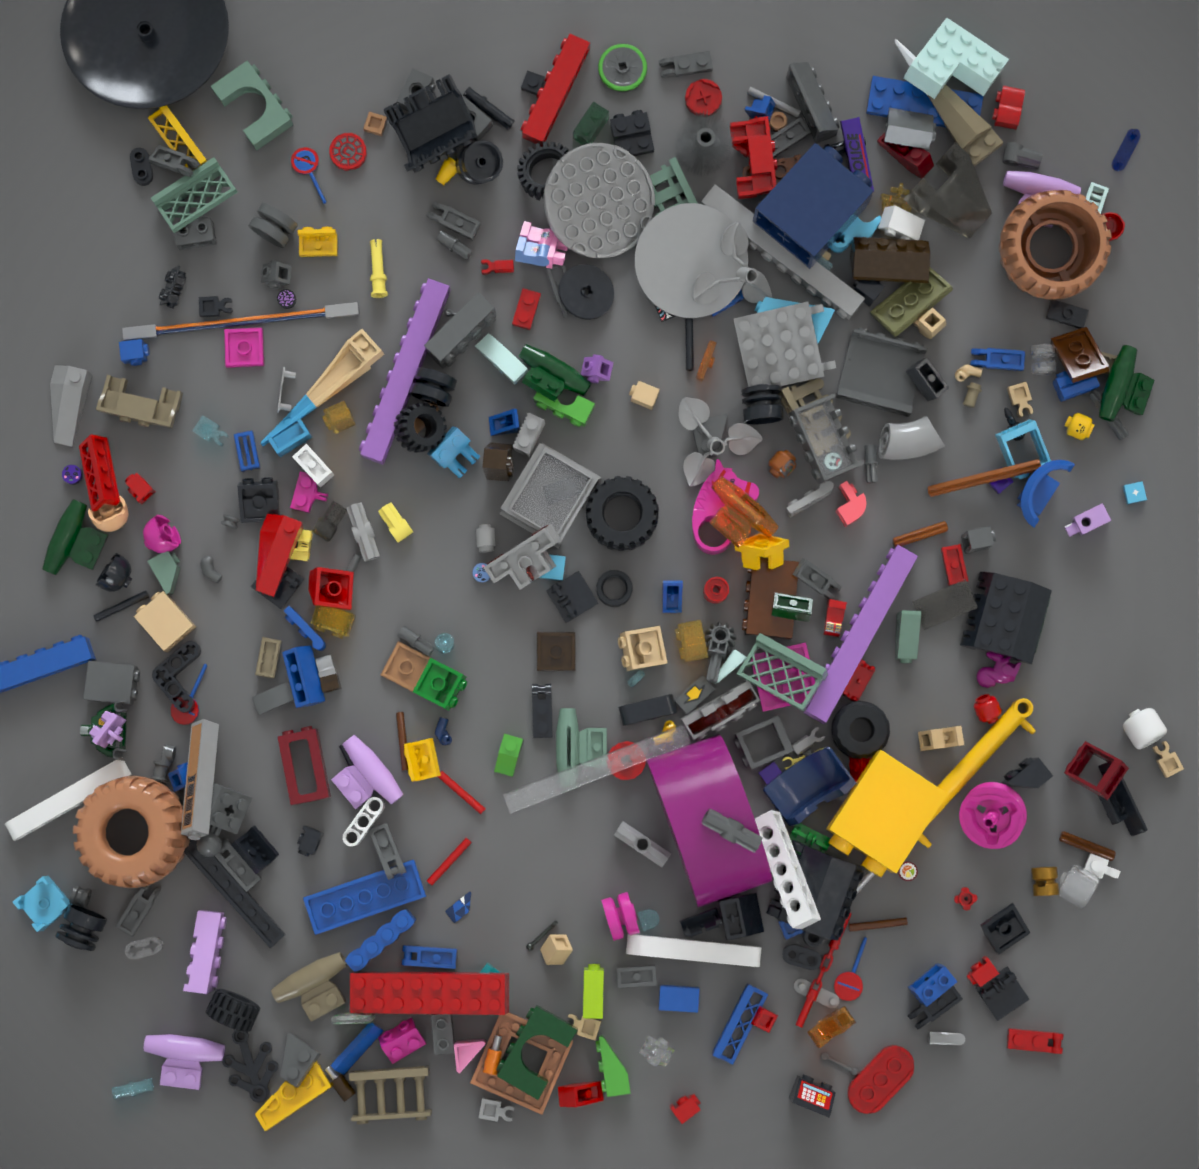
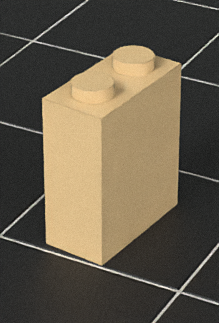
[134,591,196,652]

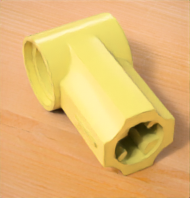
[378,502,413,543]

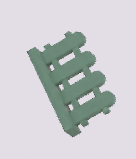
[650,157,698,216]

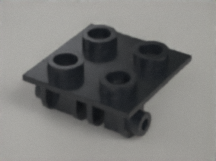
[158,265,186,309]
[251,566,304,609]
[546,571,599,623]
[975,966,1030,1021]

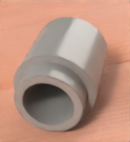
[476,524,496,553]

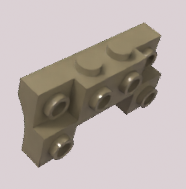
[96,374,183,428]

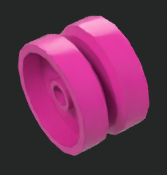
[601,892,640,941]

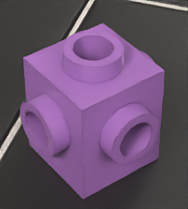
[581,354,613,383]

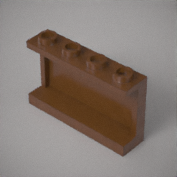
[742,558,799,640]

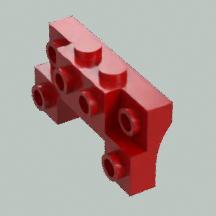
[729,116,778,199]

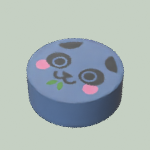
[473,563,490,583]

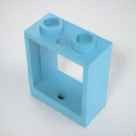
[995,419,1051,479]

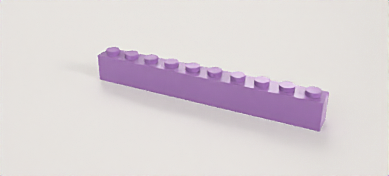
[359,278,451,465]
[804,545,918,724]

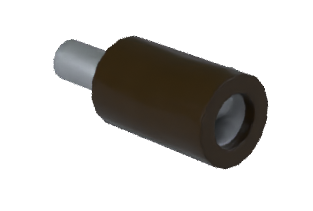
[325,1065,356,1102]

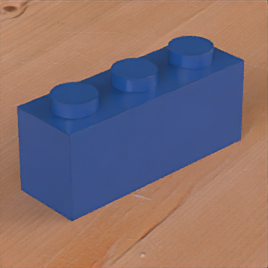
[282,645,325,708]

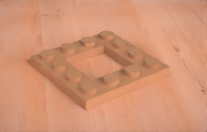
[470,1012,574,1115]

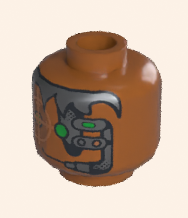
[768,450,796,478]

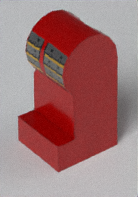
[823,599,847,637]

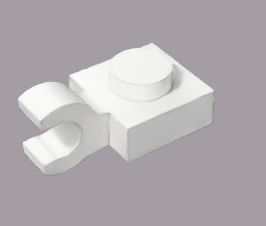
[1083,853,1121,879]

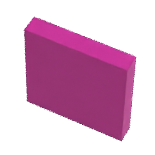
[224,328,264,368]

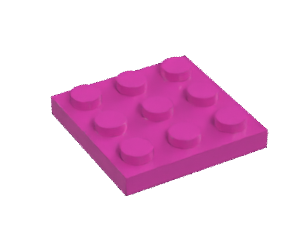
[750,643,815,712]

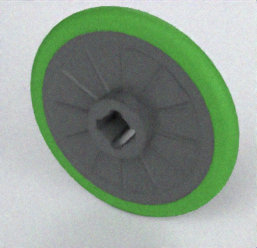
[598,44,647,91]

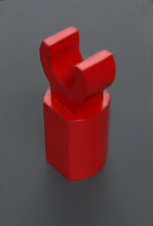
[481,259,514,275]

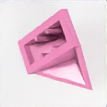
[454,1039,487,1074]

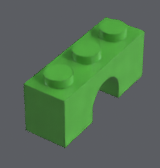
[533,392,595,427]

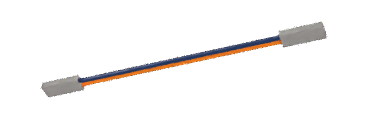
[122,302,359,341]

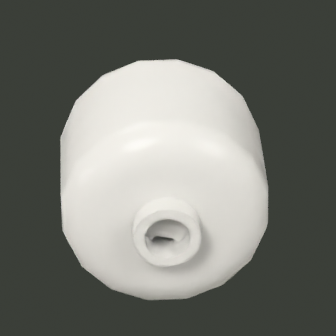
[1123,708,1167,749]

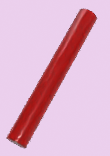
[438,771,486,814]
[427,838,472,886]

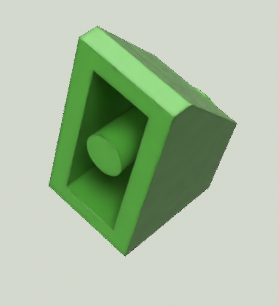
[494,734,524,777]

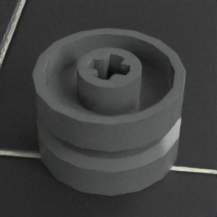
[248,203,298,248]

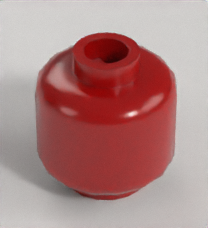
[973,694,1002,724]

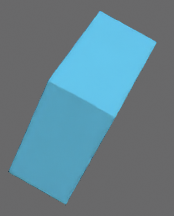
[539,554,566,581]

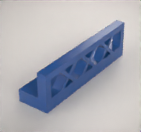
[712,983,768,1065]

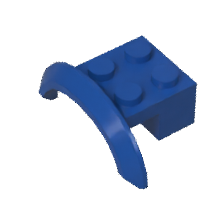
[1017,460,1075,528]

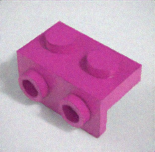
[378,1018,426,1064]

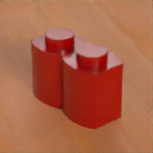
[992,86,1025,130]

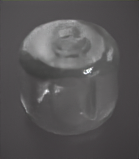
[1059,865,1100,909]

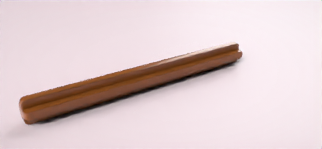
[927,459,1041,497]

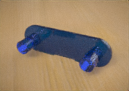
[1112,129,1141,171]

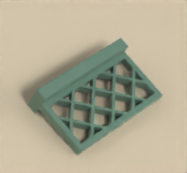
[151,157,238,233]
[737,633,828,712]

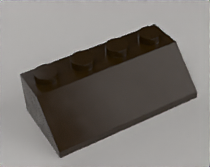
[850,237,930,283]

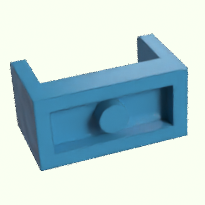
[267,418,313,458]

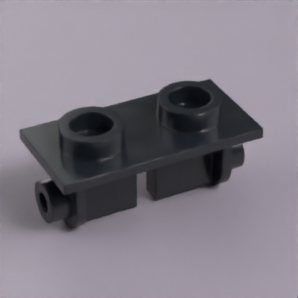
[680,907,722,938]

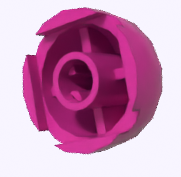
[143,515,181,553]

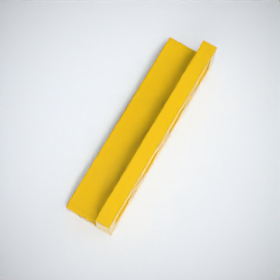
[148,105,207,170]

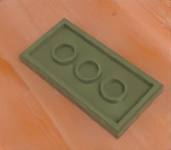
[870,267,953,337]

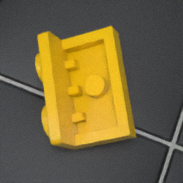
[298,226,338,257]
[404,738,441,782]

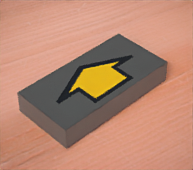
[674,675,715,715]

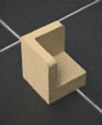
[540,934,573,965]

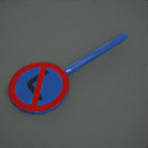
[291,147,326,204]

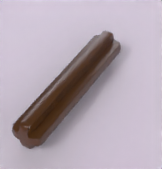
[1059,831,1116,861]

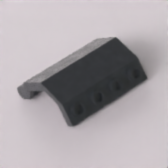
[384,74,477,173]
[766,840,865,940]

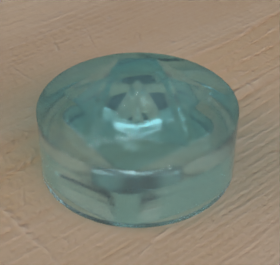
[435,633,455,653]

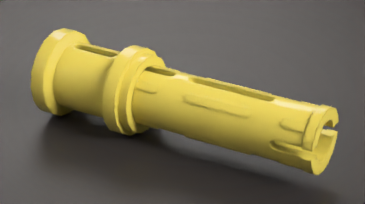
[370,239,388,298]

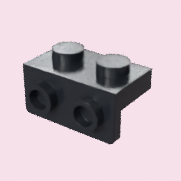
[231,826,279,874]

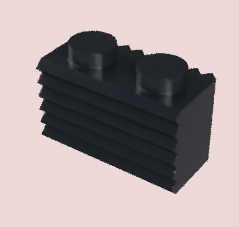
[906,358,949,401]

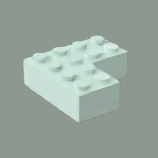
[904,18,1009,99]

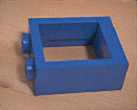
[908,963,957,1007]

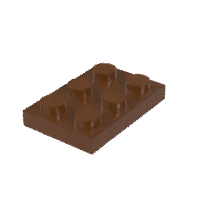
[1051,327,1109,383]

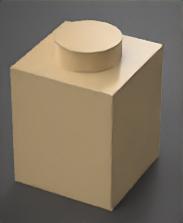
[629,381,660,410]

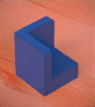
[745,95,776,122]

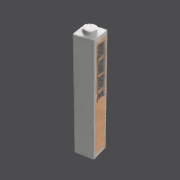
[181,719,219,840]

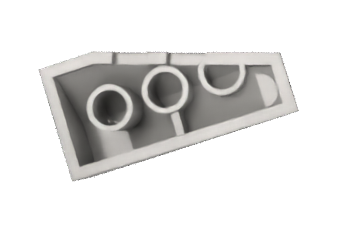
[50,365,92,447]

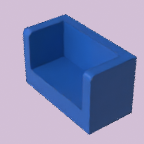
[658,985,700,1013]

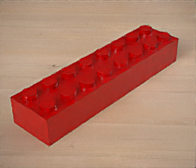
[350,972,509,1015]

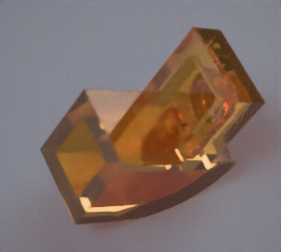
[807,1006,856,1048]

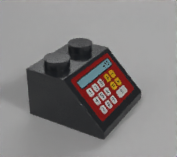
[789,1074,836,1118]

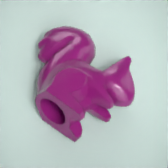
[976,652,1021,688]

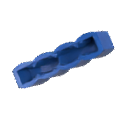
[345,909,416,972]

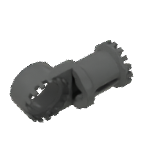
[150,744,176,783]

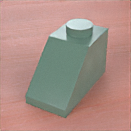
[147,551,180,596]

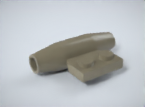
[271,952,347,1021]

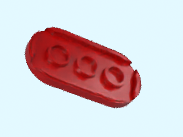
[847,1045,914,1114]

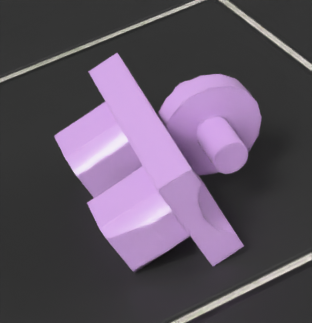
[89,711,126,748]

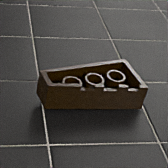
[482,442,514,482]

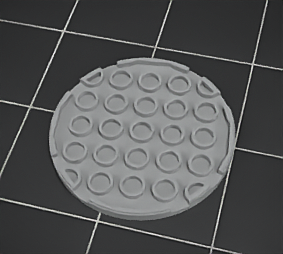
[543,143,655,258]
[634,203,748,318]

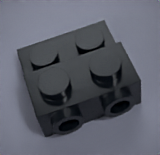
[610,110,654,156]
[237,477,280,523]

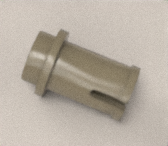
[963,382,982,408]

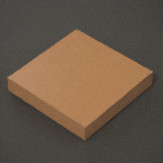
[381,641,430,692]

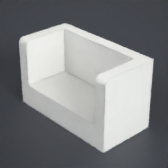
[292,444,334,488]

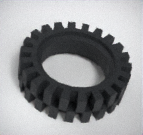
[517,141,569,201]

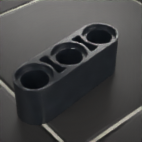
[618,694,677,726]

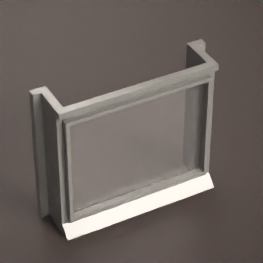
[500,443,601,549]

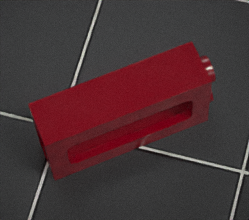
[277,726,331,805]

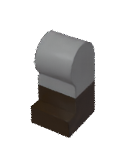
[316,654,342,693]

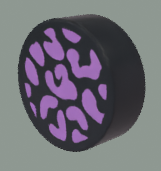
[277,289,297,309]

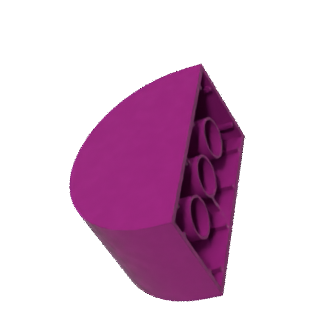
[646,734,772,907]

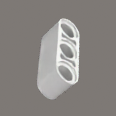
[343,797,385,846]

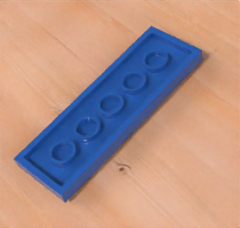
[866,76,983,128]
[303,860,426,935]

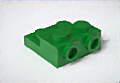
[413,658,467,711]

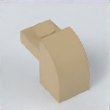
[913,307,946,339]
[918,726,964,751]

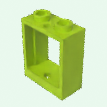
[583,964,604,1019]

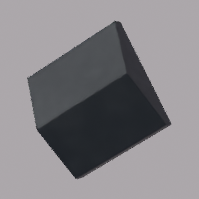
[981,903,1030,955]

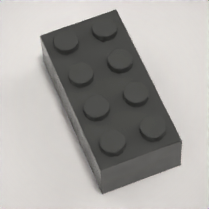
[424,292,496,369]

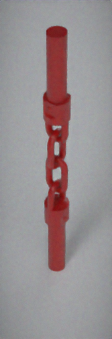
[795,913,852,1028]

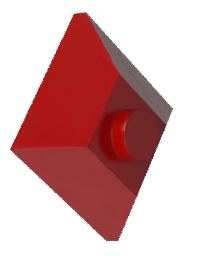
[308,567,354,610]

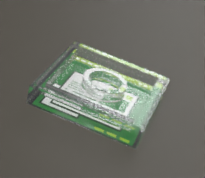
[331,1013,375,1025]

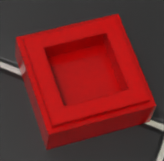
[751,1006,778,1033]

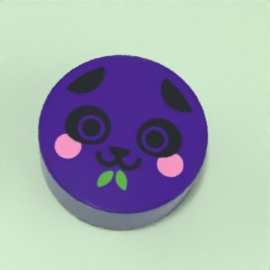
[62,465,83,485]

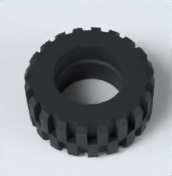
[586,476,659,551]

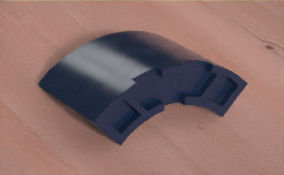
[763,747,857,826]

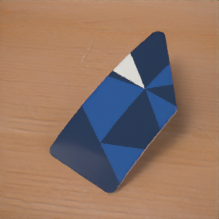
[445,892,471,923]

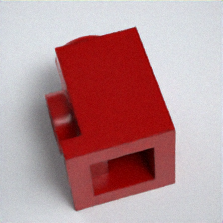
[125,473,156,504]
[966,956,999,987]
[670,1094,701,1124]

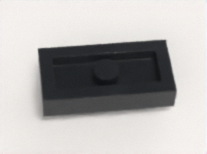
[1046,300,1089,329]

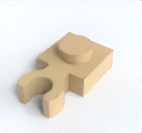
[1007,382,1033,418]
[1153,741,1184,778]
[568,1014,602,1041]

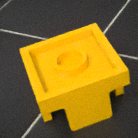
[735,533,789,570]

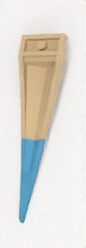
[260,329,384,446]

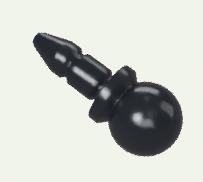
[1004,407,1025,441]

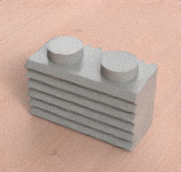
[512,413,545,458]

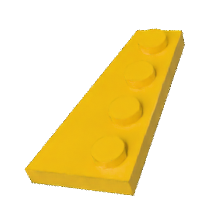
[255,1061,332,1131]

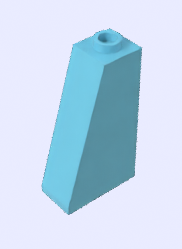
[754,297,835,344]

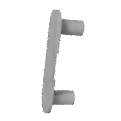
[276,367,296,413]
[794,978,839,1008]

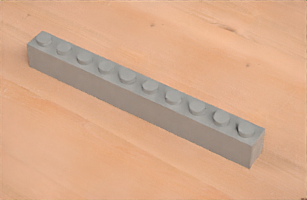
[701,184,865,320]

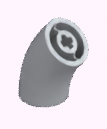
[878,416,945,460]

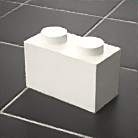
[878,205,925,240]

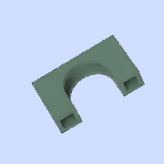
[211,61,293,151]

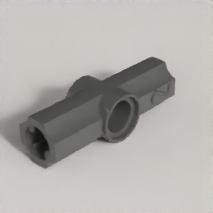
[701,808,763,853]

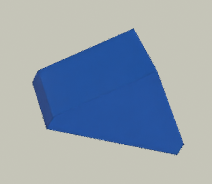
[489,409,520,436]
[662,581,683,613]

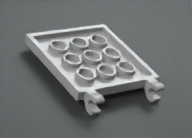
[734,302,836,387]

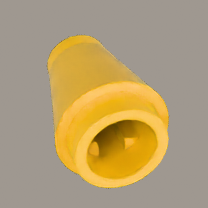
[435,157,457,185]

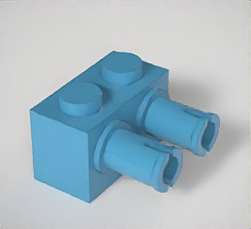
[427,426,480,478]

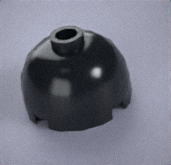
[96,553,132,592]

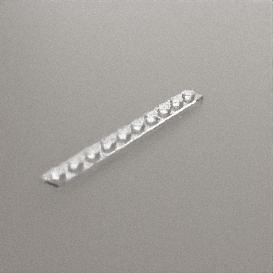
[503,724,691,814]

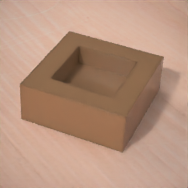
[363,112,387,136]

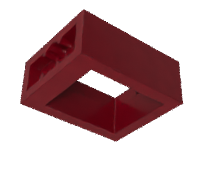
[1064,741,1129,800]

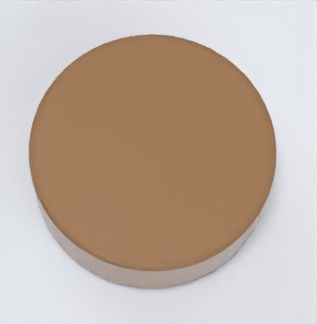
[769,112,787,132]

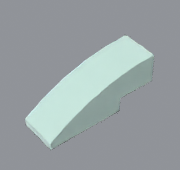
[475,333,528,385]

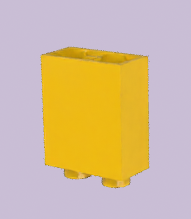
[826,750,948,878]

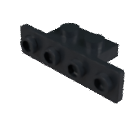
[1098,762,1148,836]

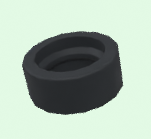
[596,570,633,607]

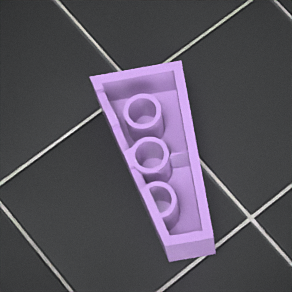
[183,910,227,994]

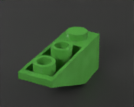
[596,1035,631,1097]

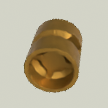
[1031,867,1059,896]

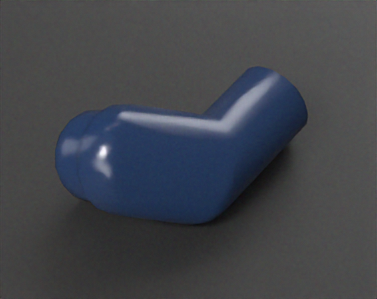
[435,717,452,746]

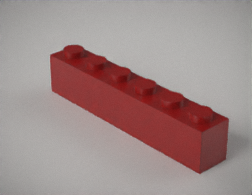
[521,33,590,147]

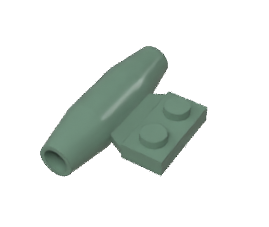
[556,708,607,786]

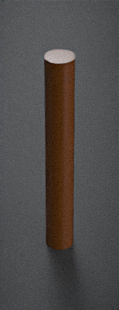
[396,712,408,771]
[848,917,908,932]

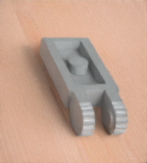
[786,480,834,518]

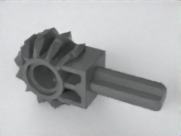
[704,621,737,683]

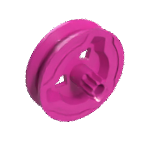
[959,782,1027,849]

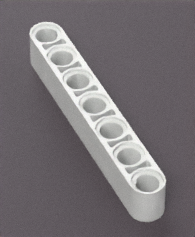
[5,760,132,841]
[626,934,762,967]

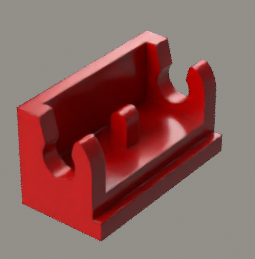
[842,659,875,702]

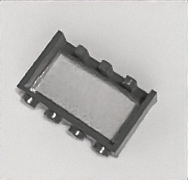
[788,393,864,484]

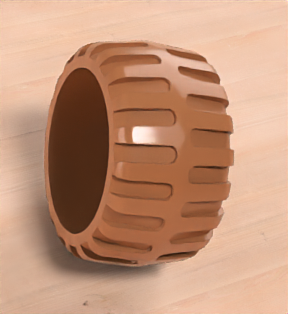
[999,190,1111,300]
[73,776,190,888]

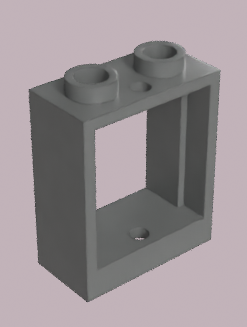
[733,715,794,770]

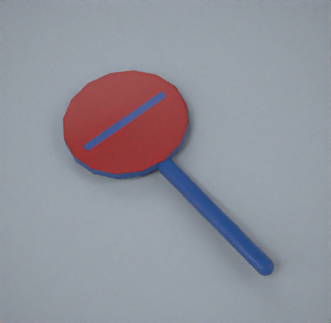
[171,664,207,725]
[834,937,867,1001]

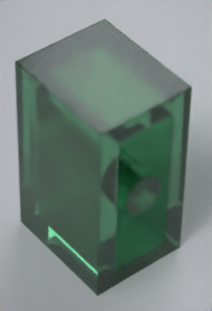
[573,101,609,145]

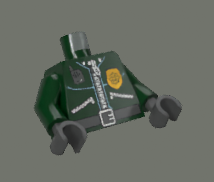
[80,700,128,761]

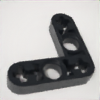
[152,641,201,713]

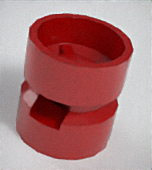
[703,577,729,604]

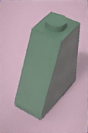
[895,610,921,664]

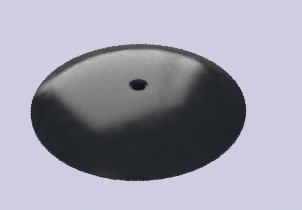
[60,0,229,109]

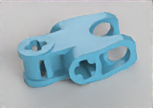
[830,216,881,253]

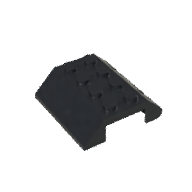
[960,572,1052,664]

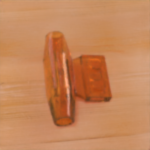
[709,476,779,548]

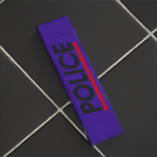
[840,117,874,190]

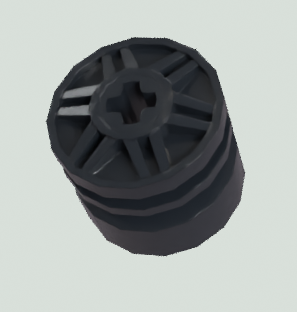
[741,384,784,425]
[55,904,107,951]

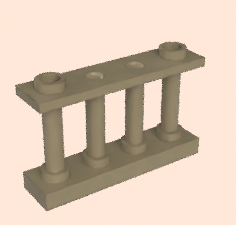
[349,1066,432,1124]

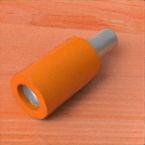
[483,1035,502,1075]

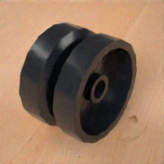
[455,140,503,185]
[409,367,457,407]

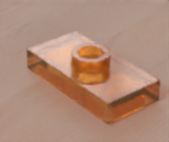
[696,340,717,381]

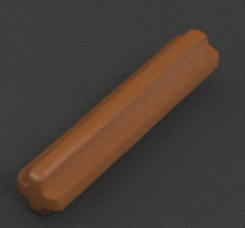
[893,521,948,547]

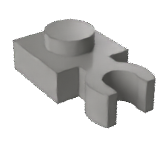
[478,1097,515,1122]

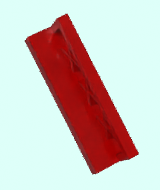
[79,434,120,512]

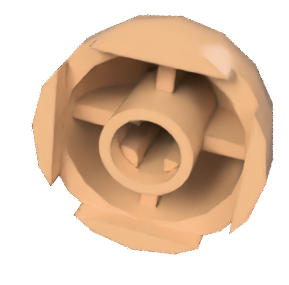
[88,496,129,532]

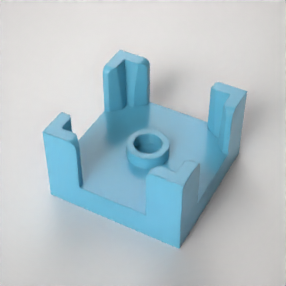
[13,876,73,932]

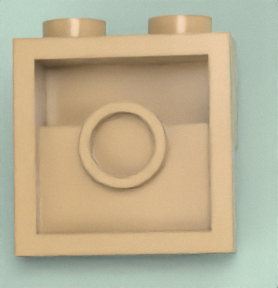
[618,626,668,671]

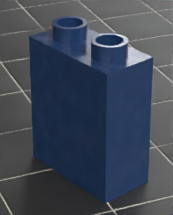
[753,143,874,269]

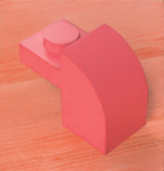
[835,481,866,527]

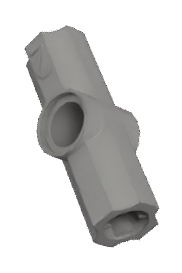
[346,502,380,562]
[614,821,671,867]

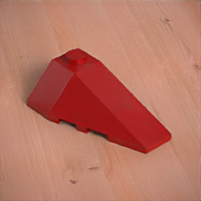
[256,514,303,597]

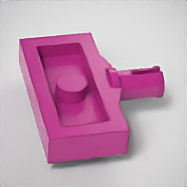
[290,471,328,513]

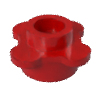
[954,887,978,911]

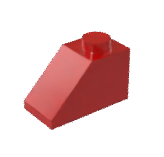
[558,1081,604,1107]

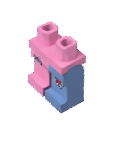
[515,221,568,269]

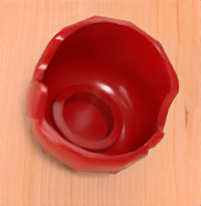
[1102,212,1125,241]

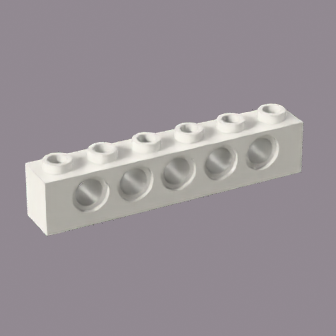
[755,810,821,929]

